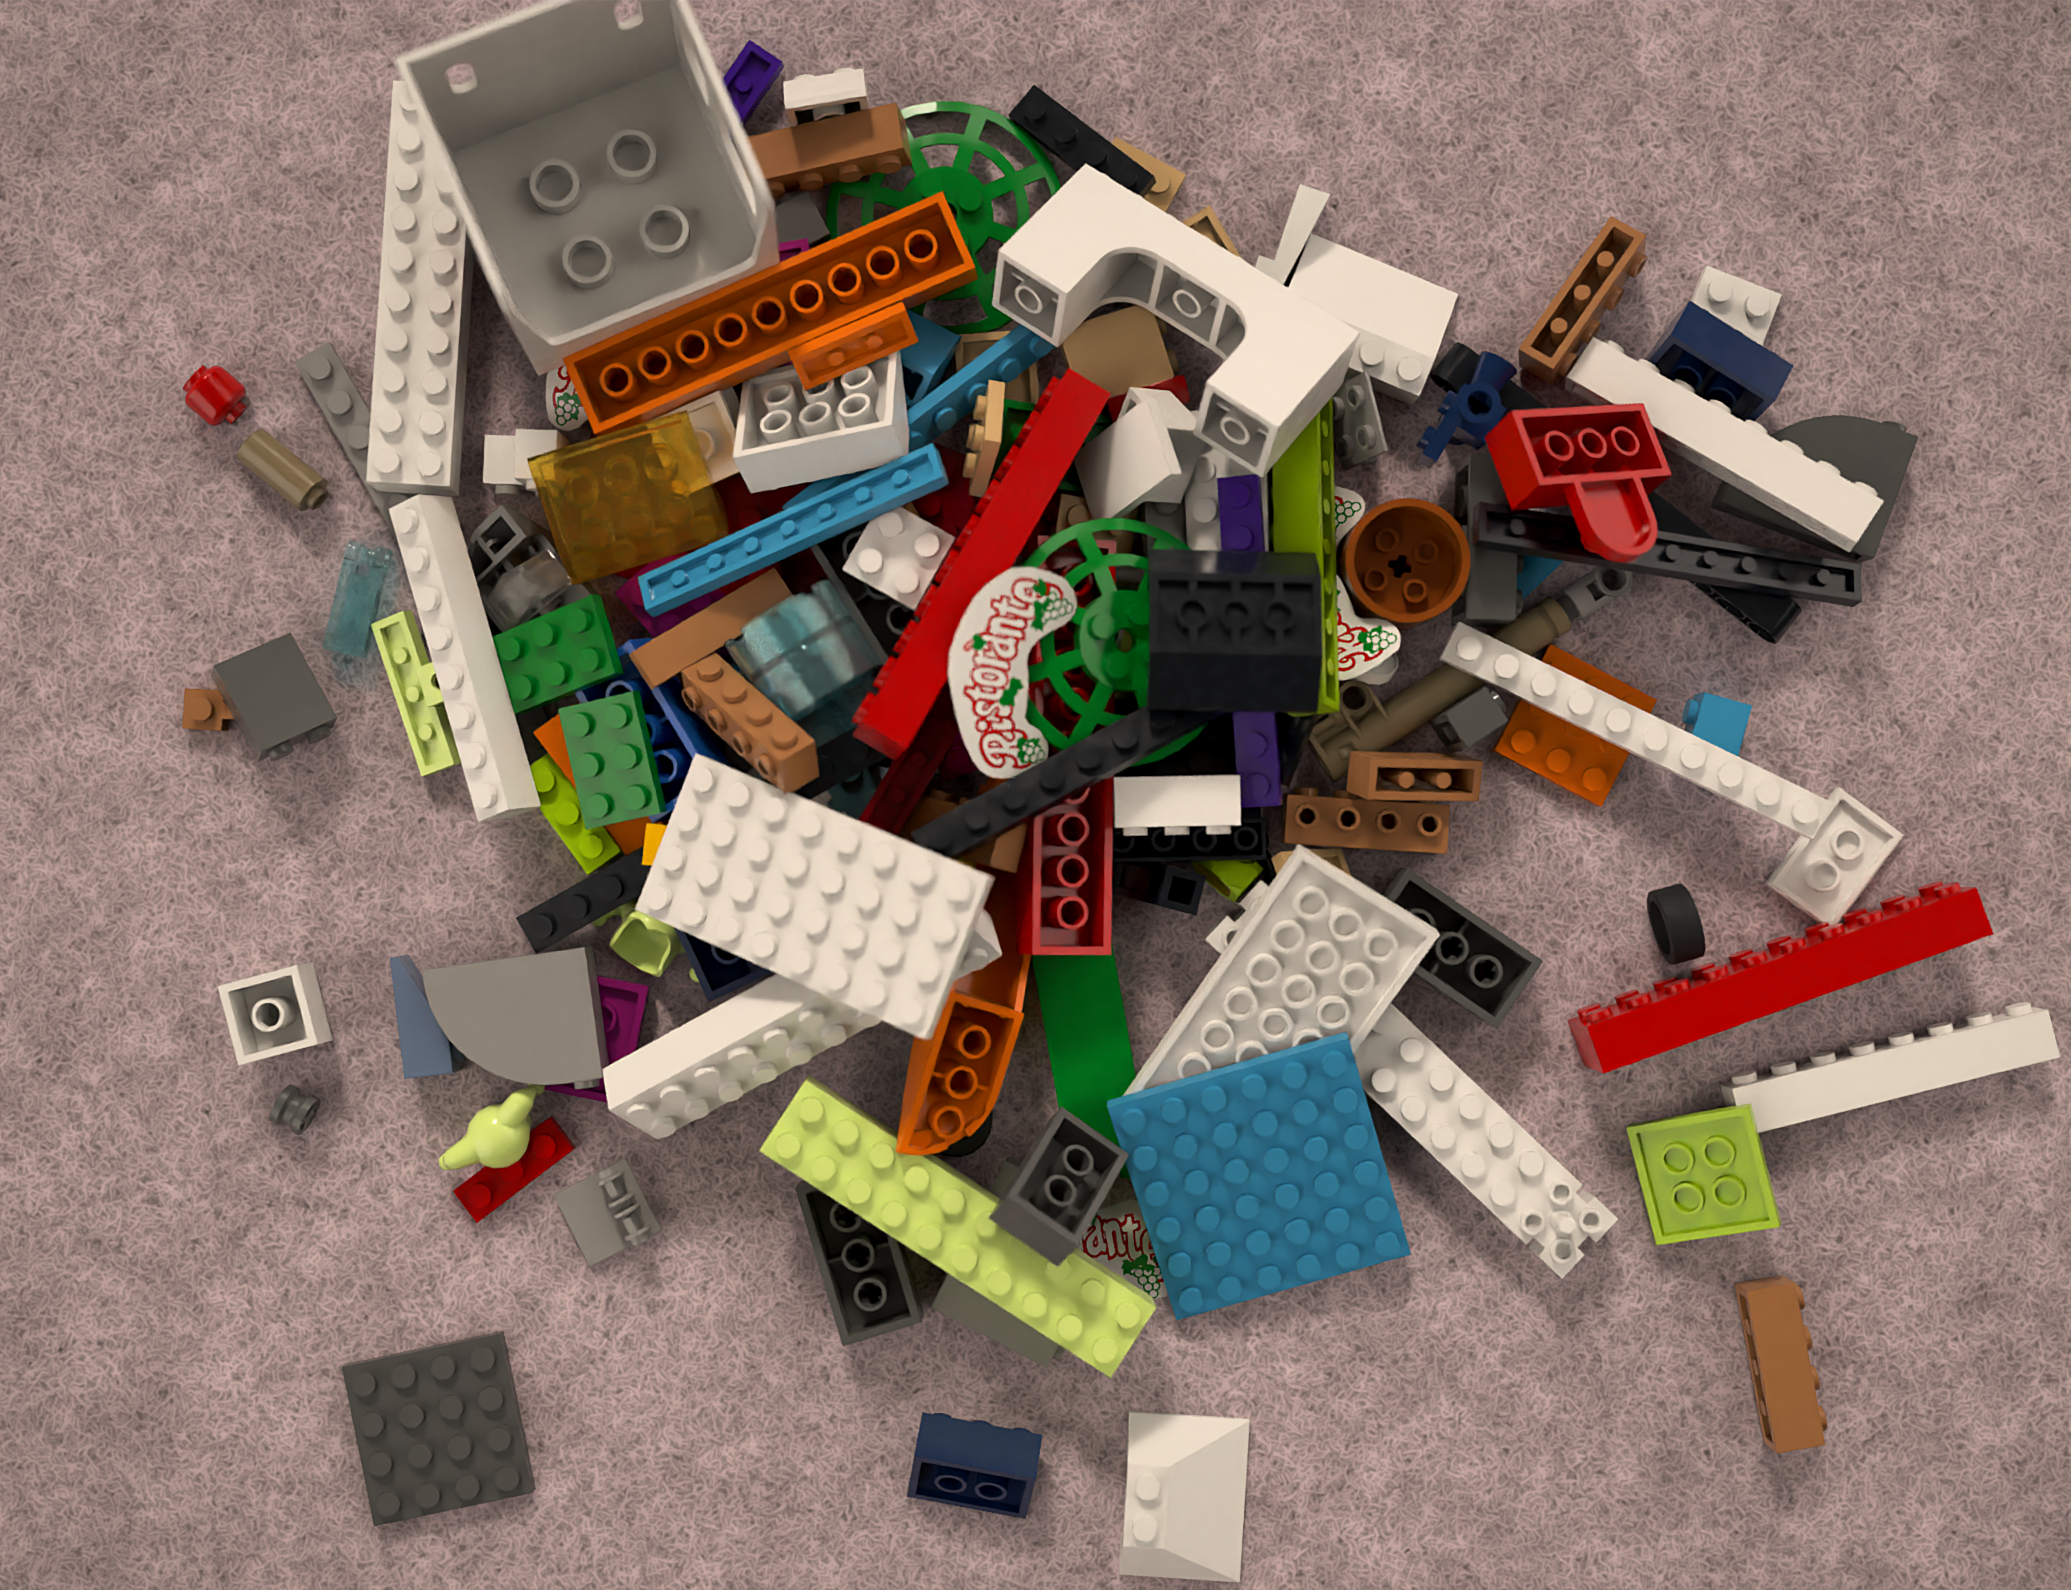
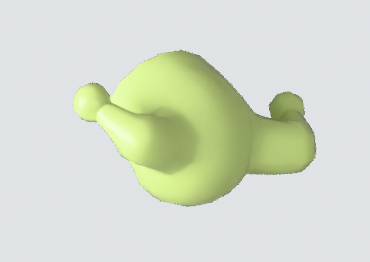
[592,898,699,982]
[439,1084,545,1170]

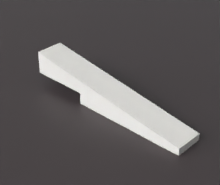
[1222,184,1330,364]

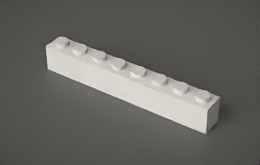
[1565,337,1884,553]
[389,494,541,822]
[1721,1002,2060,1133]

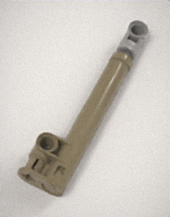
[1307,566,1633,782]

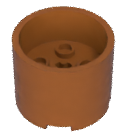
[1336,498,1471,631]

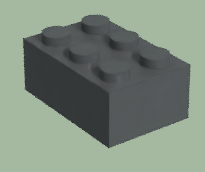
[989,1107,1129,1267]

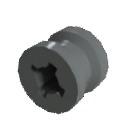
[269,1084,321,1135]

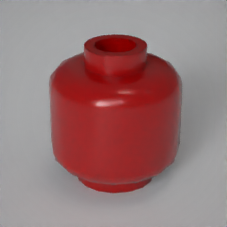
[182,365,247,426]

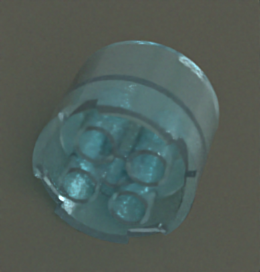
[724,579,883,722]

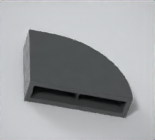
[1710,415,1918,563]

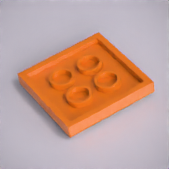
[1492,644,1657,807]

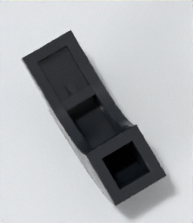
[1112,862,1206,915]

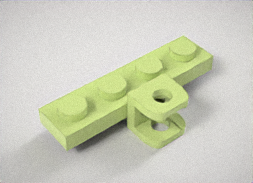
[371,611,461,777]

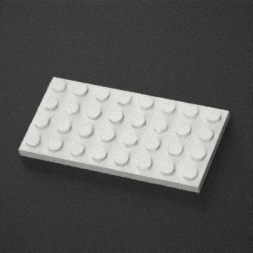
[635,754,994,1040]
[1123,844,1440,1096]

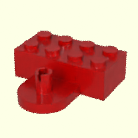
[1485,403,1672,563]

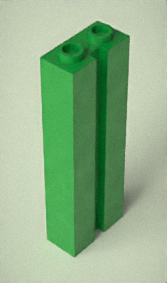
[1032,939,1136,1178]

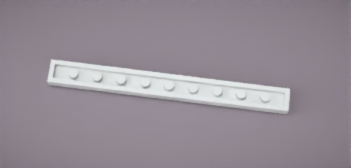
[1439,622,1832,839]

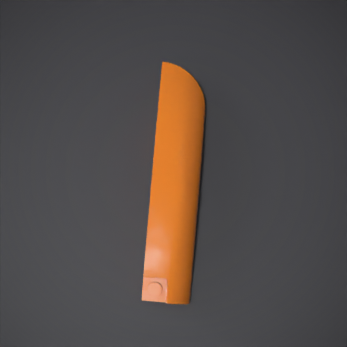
[896,776,1031,1155]

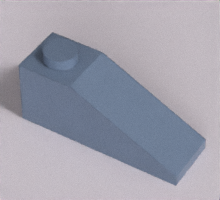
[390,955,467,1079]

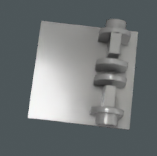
[1332,371,1388,471]
[553,1158,662,1267]

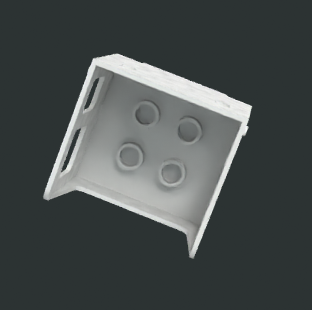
[394,0,780,376]

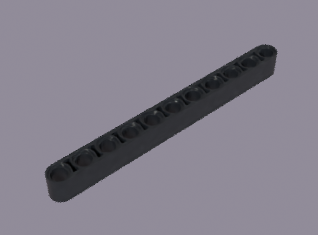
[1430,342,1802,644]

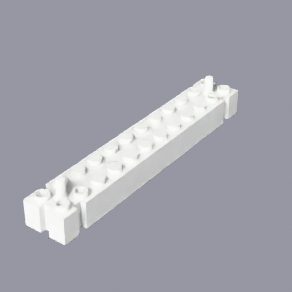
[1202,879,1618,1278]

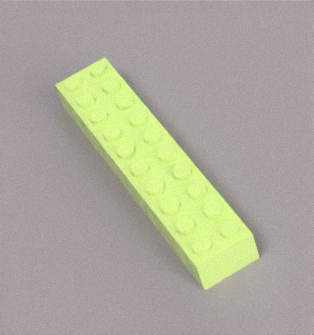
[759,1074,1156,1378]

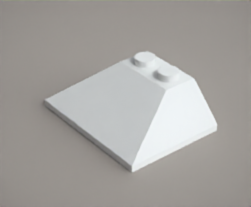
[1119,1411,1250,1582]

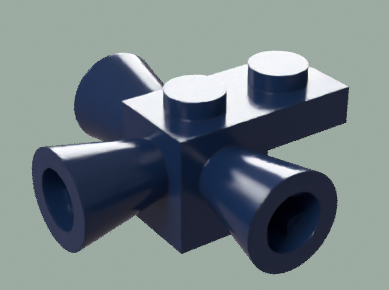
[1416,351,1517,469]

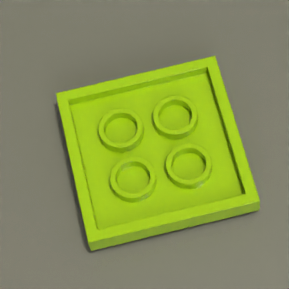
[1626,1103,1781,1245]

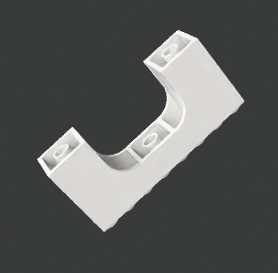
[992,164,1360,478]

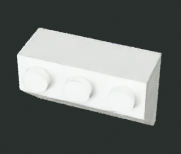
[1113,775,1241,836]

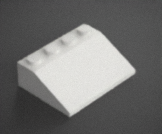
[1288,233,1458,405]
[733,350,909,493]

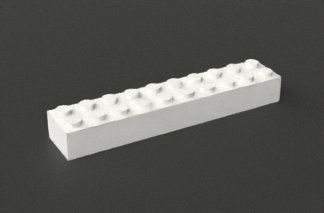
[366,80,475,496]
[602,908,1002,1140]

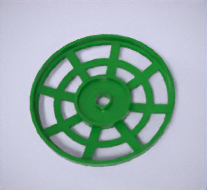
[826,101,1061,334]
[1018,518,1208,767]

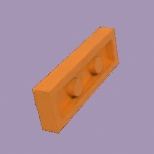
[788,301,919,391]

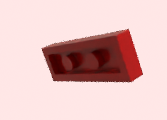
[453,1116,576,1223]

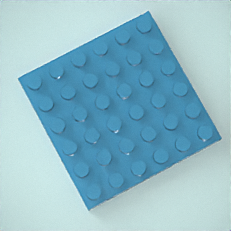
[1107,1032,1411,1320]

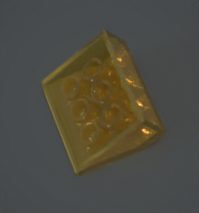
[528,410,729,586]

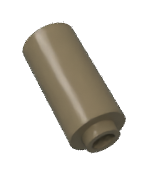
[237,429,328,511]

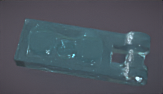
[323,540,392,658]

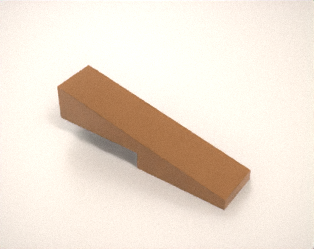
[629,568,797,690]

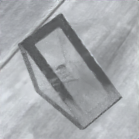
[486,550,574,630]

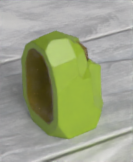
[1191,860,1264,903]

